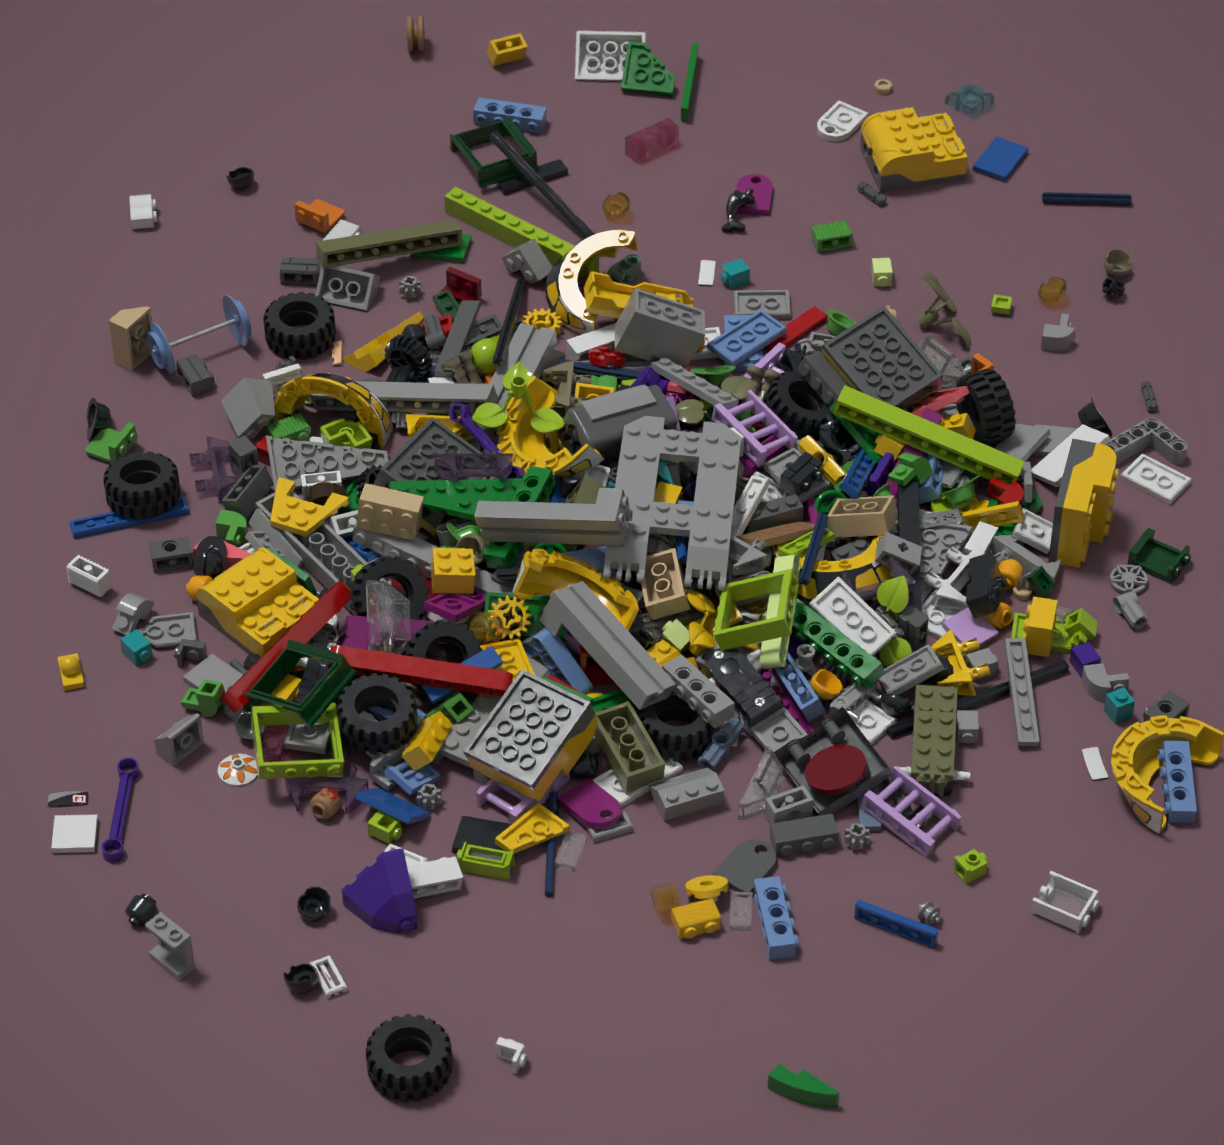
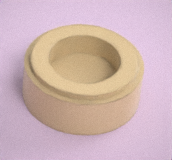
[874,79,892,95]
[1012,584,1033,601]

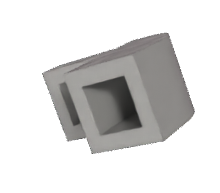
[1041,313,1074,352]
[112,593,154,635]
[1082,663,1129,701]

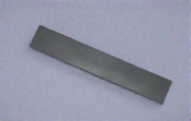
[434,301,481,377]

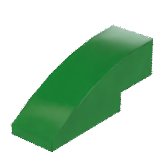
[768,1064,839,1108]

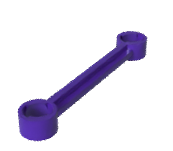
[449,403,526,479]
[102,758,139,863]

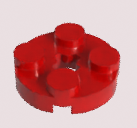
[588,346,626,367]

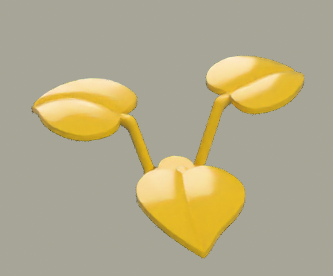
[687,589,760,656]

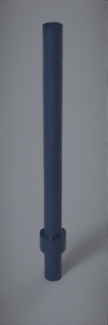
[544,791,559,897]

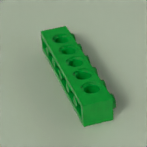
[483,466,556,569]
[792,598,885,690]

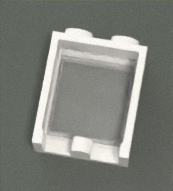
[1031,871,1100,934]

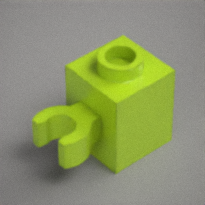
[1064,608,1098,647]

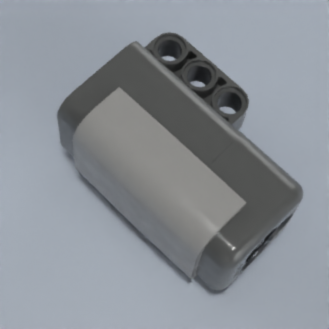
[559,385,678,466]

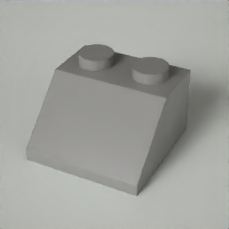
[154,713,204,767]

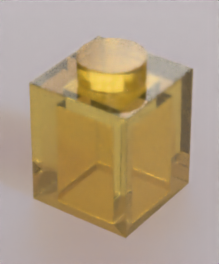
[650,883,680,912]

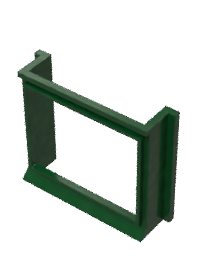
[449,116,539,188]
[244,639,357,727]

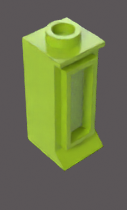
[456,842,515,881]

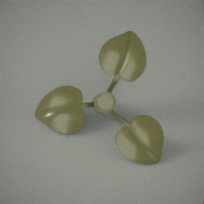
[917,272,971,351]
[676,376,753,433]

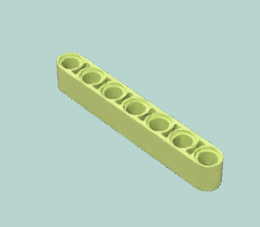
[760,554,800,669]

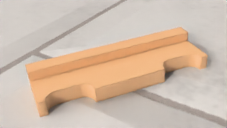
[332,341,343,366]

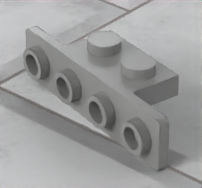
[245,509,303,568]

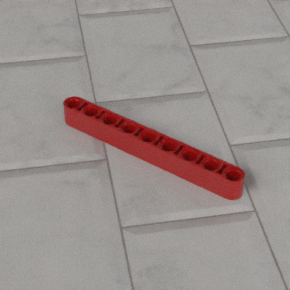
[220,580,352,713]
[327,645,514,697]

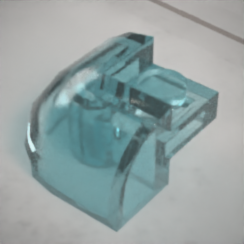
[945,83,994,113]

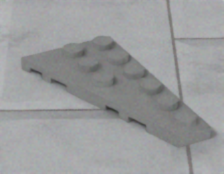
[266,436,389,491]
[896,518,972,614]

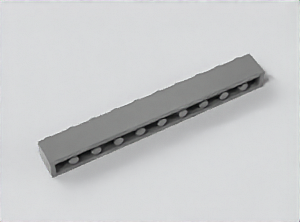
[310,381,498,414]
[353,523,513,595]

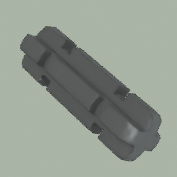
[857,181,887,206]
[1140,381,1158,412]
[875,607,904,639]

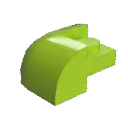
[320,418,372,449]

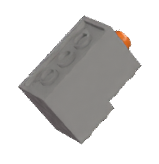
[615,288,705,367]

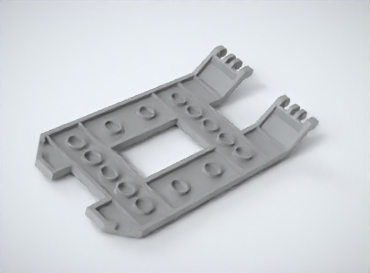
[603,416,741,591]

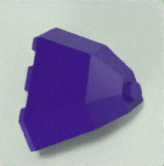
[341,848,418,933]

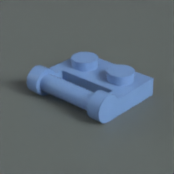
[384,761,441,795]

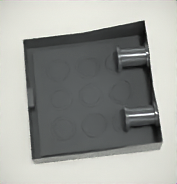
[773,707,892,816]

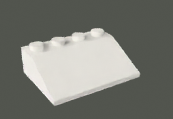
[575,31,646,81]

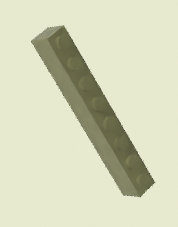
[316,219,462,268]

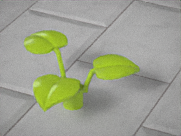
[472,361,564,433]
[877,575,912,667]

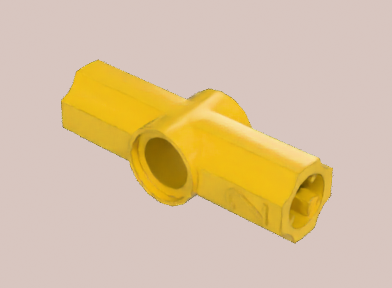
[797,435,846,486]

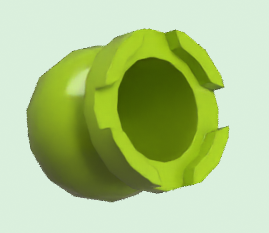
[471,335,511,375]

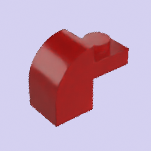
[988,477,1023,508]

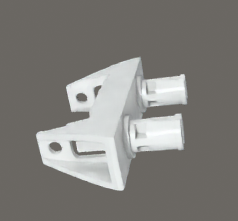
[924,544,985,610]

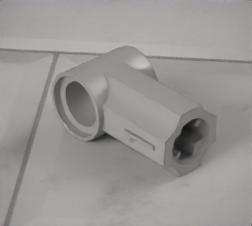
[1113,591,1148,630]

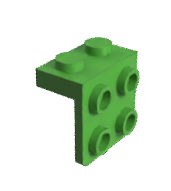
[85,422,137,463]

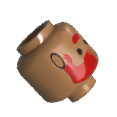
[310,788,342,820]

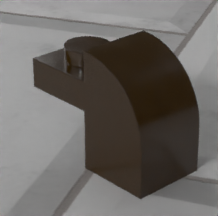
[305,482,347,512]

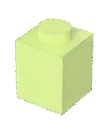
[871,258,892,287]
[661,619,690,651]

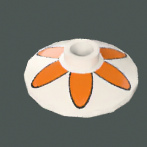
[218,754,258,787]

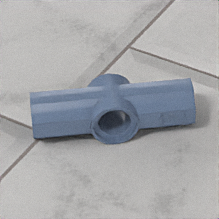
[698,717,744,771]

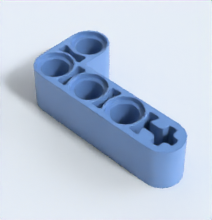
[522,627,593,695]

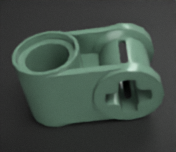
[608,253,641,285]

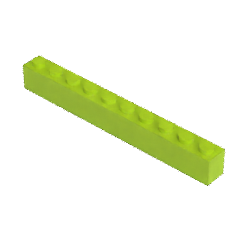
[444,187,599,283]
[833,385,1025,485]

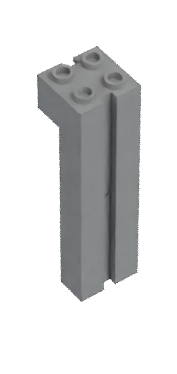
[472,323,558,447]
[474,488,633,546]
[539,581,676,710]

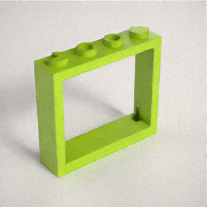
[713,569,799,651]
[251,703,344,779]

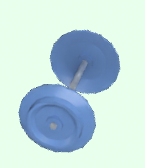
[146,295,252,374]

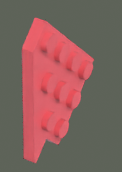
[907,386,970,417]

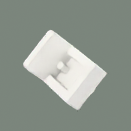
[496,1037,527,1074]

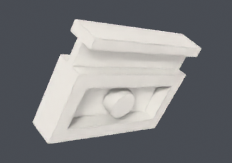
[263,363,302,397]

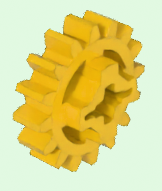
[522,308,562,334]
[487,596,532,640]

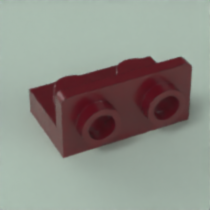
[441,267,482,302]

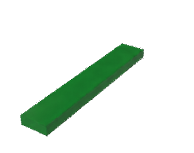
[681,43,699,122]

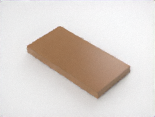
[736,521,815,547]

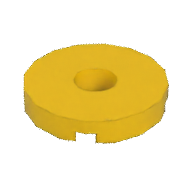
[685,875,729,899]

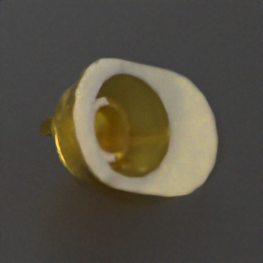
[468,611,504,644]

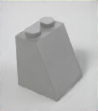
[221,378,275,439]

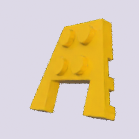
[270,477,349,537]

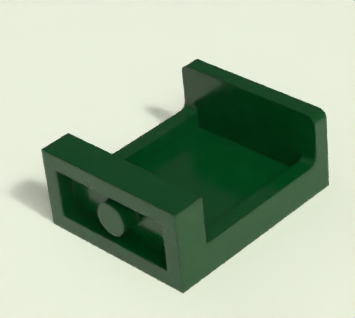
[1127,528,1191,584]

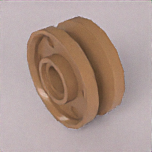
[407,15,425,52]

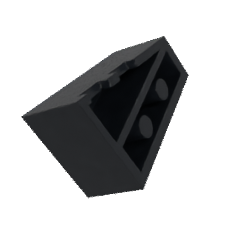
[966,552,1008,619]

